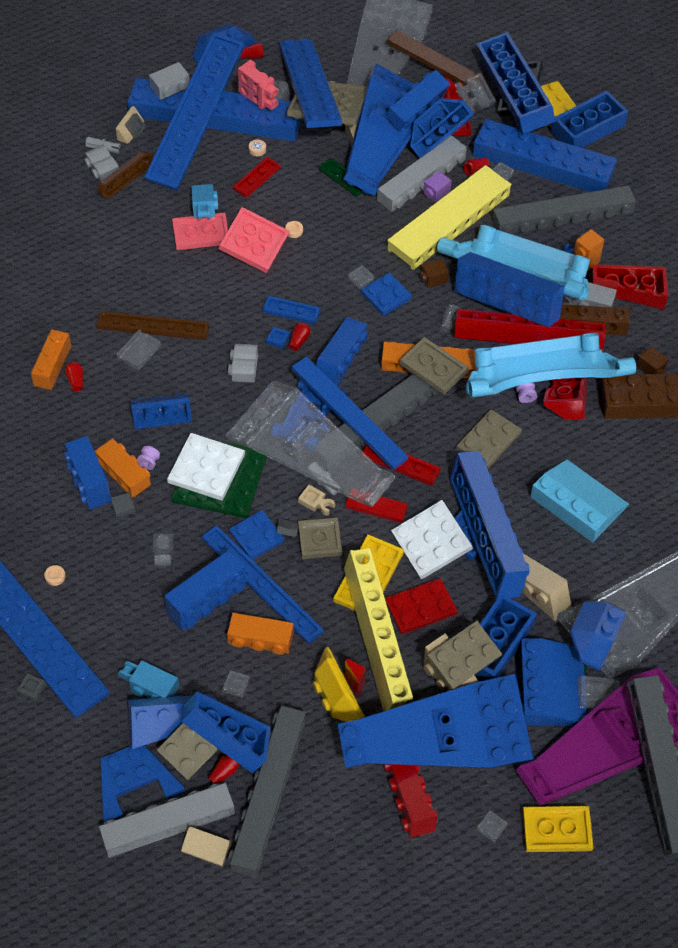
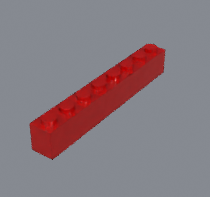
[454,309,606,352]

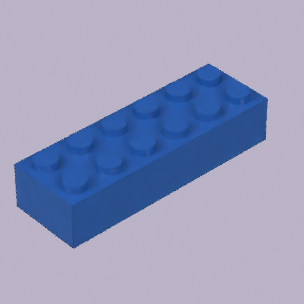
[455,252,565,327]

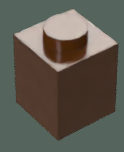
[419,259,449,288]
[637,346,669,374]

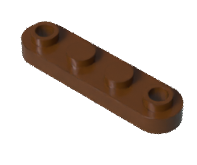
[98,151,153,199]

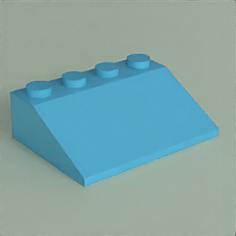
[531,460,629,543]

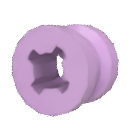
[516,382,537,403]
[137,446,160,470]

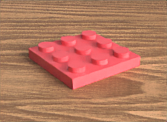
[219,207,290,273]

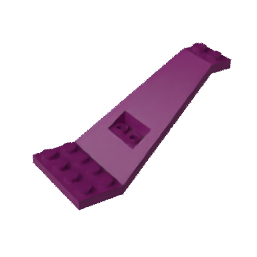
[516,667,678,805]

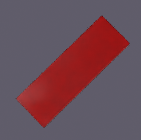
[233,157,280,198]
[346,489,408,523]

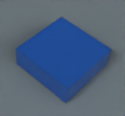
[266,326,290,349]

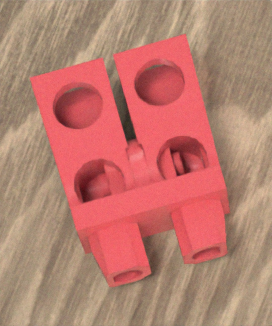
[238,59,278,110]

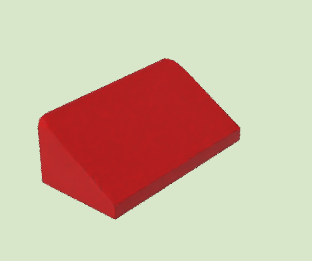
[345,659,366,698]

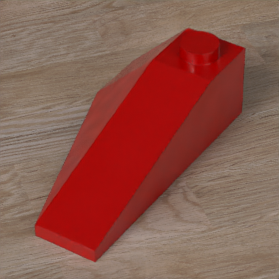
[544,377,588,420]

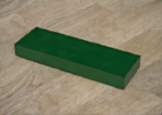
[319,158,363,198]

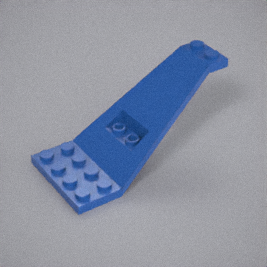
[344,63,418,196]
[338,674,534,768]

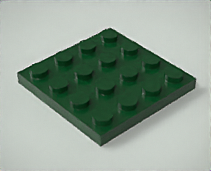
[171,439,268,519]

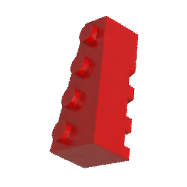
[590,264,668,310]
[383,764,438,838]

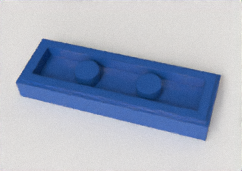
[263,295,321,325]

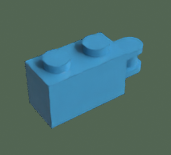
[192,184,218,220]
[118,660,179,699]

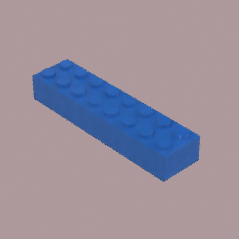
[477,32,556,134]
[473,119,617,192]
[450,451,530,599]

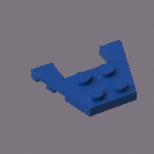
[101,746,185,823]

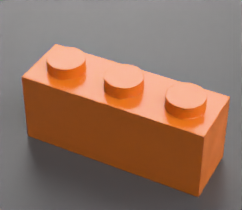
[31,329,71,390]
[94,438,151,498]
[227,613,294,655]

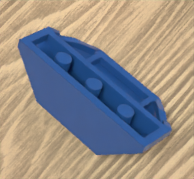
[193,24,257,64]
[410,98,474,158]
[570,601,626,671]

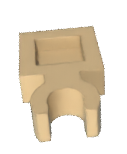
[298,485,335,516]

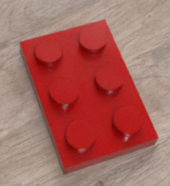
[385,578,458,635]

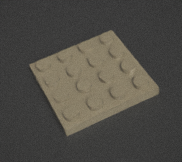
[287,82,367,126]

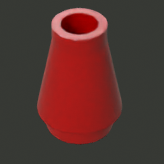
[240,42,265,59]
[463,157,490,176]
[288,323,311,352]
[65,362,84,392]
[208,755,240,784]

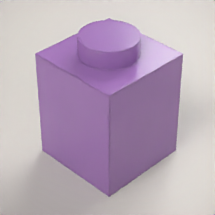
[423,171,452,202]

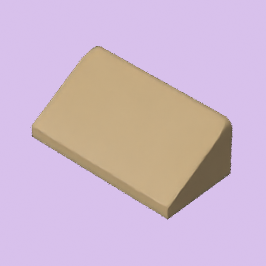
[116,106,144,144]
[181,827,231,866]

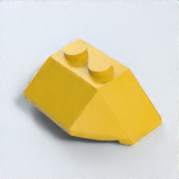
[313,647,365,722]

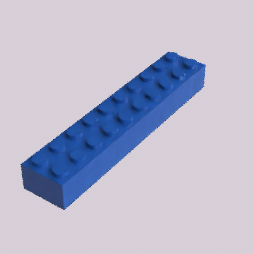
[128,78,302,141]

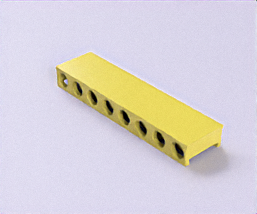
[388,165,511,270]
[344,548,413,712]

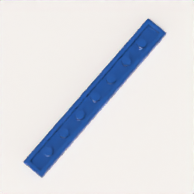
[292,356,408,471]
[201,525,324,645]

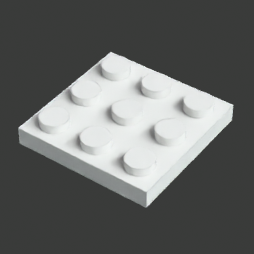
[167,433,245,501]
[391,500,473,579]

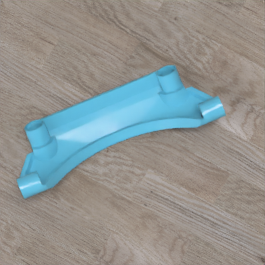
[437,225,590,300]
[466,333,636,398]

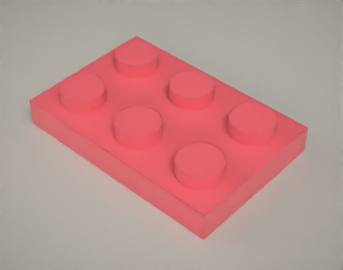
[172,213,228,250]

